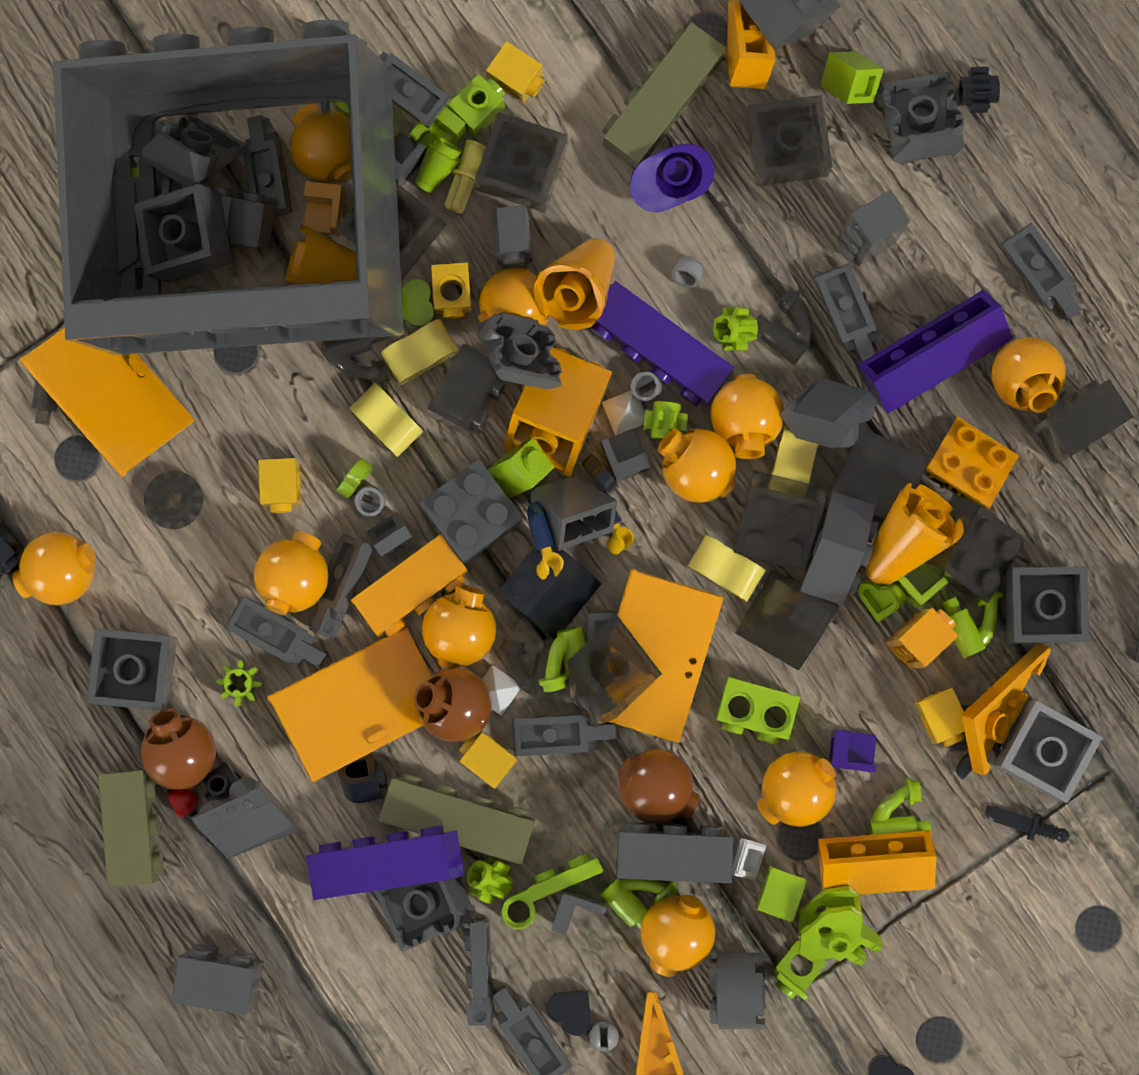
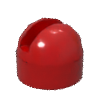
[167,789,198,819]

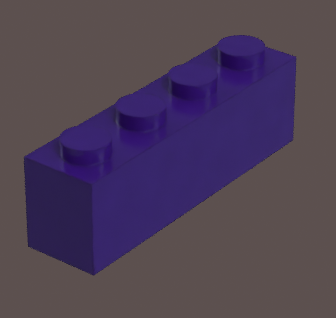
[591,281,734,407]
[858,290,1013,414]
[306,825,464,900]

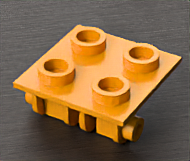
[924,416,1019,510]

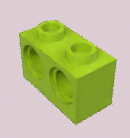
[715,677,801,745]

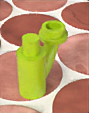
[943,586,1004,658]
[539,626,592,692]
[869,778,931,835]
[600,878,679,931]

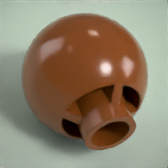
[414,667,492,742]
[141,709,216,790]
[618,749,700,824]

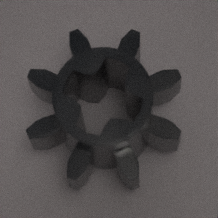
[959,66,1000,113]

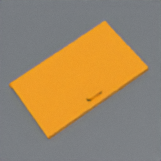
[19,327,195,477]
[588,569,724,743]
[267,627,431,783]

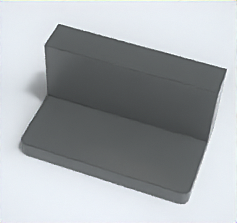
[552,889,607,935]

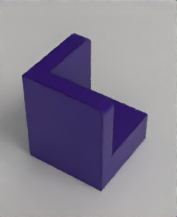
[828,730,877,773]

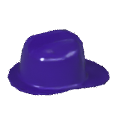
[629,143,715,213]

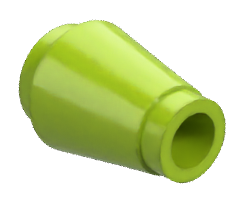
[414,136,462,193]

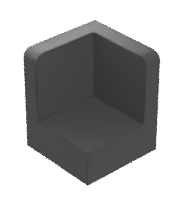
[394,132,426,188]
[600,430,651,483]

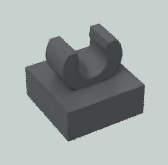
[366,512,413,563]

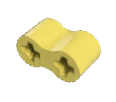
[381,319,459,385]
[349,383,423,457]
[768,422,818,497]
[687,535,765,602]

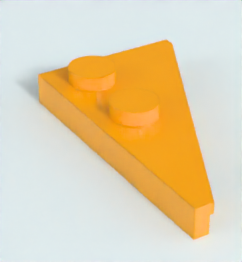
[961,643,1051,776]
[635,990,684,1075]

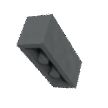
[839,190,910,266]

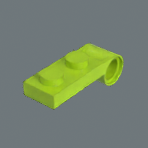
[502,853,604,929]

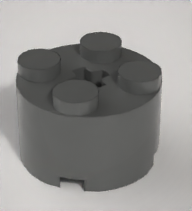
[709,952,766,1029]

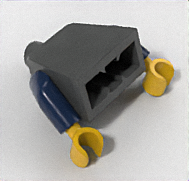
[527,477,634,580]

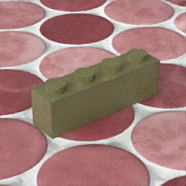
[602,22,727,169]
[378,773,535,865]

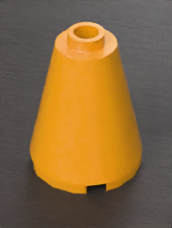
[285,225,357,285]
[533,238,615,330]
[865,483,964,585]

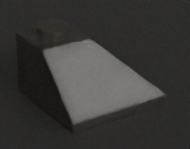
[735,570,840,671]
[567,615,662,727]

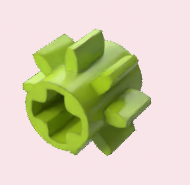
[713,307,758,351]
[643,401,688,441]
[216,660,264,706]
[467,855,513,905]

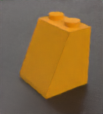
[503,348,612,477]

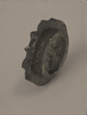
[144,471,204,530]

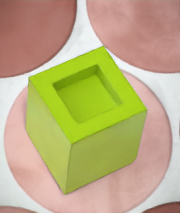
[820,51,884,104]
[410,107,467,149]
[895,562,948,608]
[755,865,806,923]

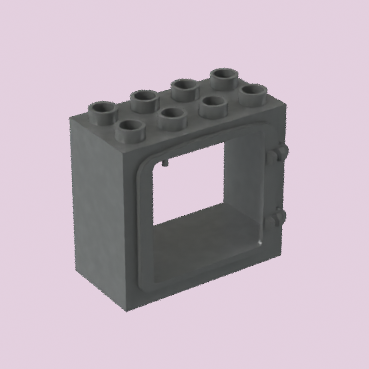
[53,20,404,355]

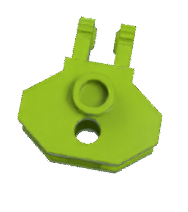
[797,885,884,966]

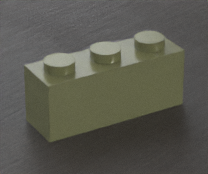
[98,770,164,887]

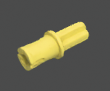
[444,140,488,214]

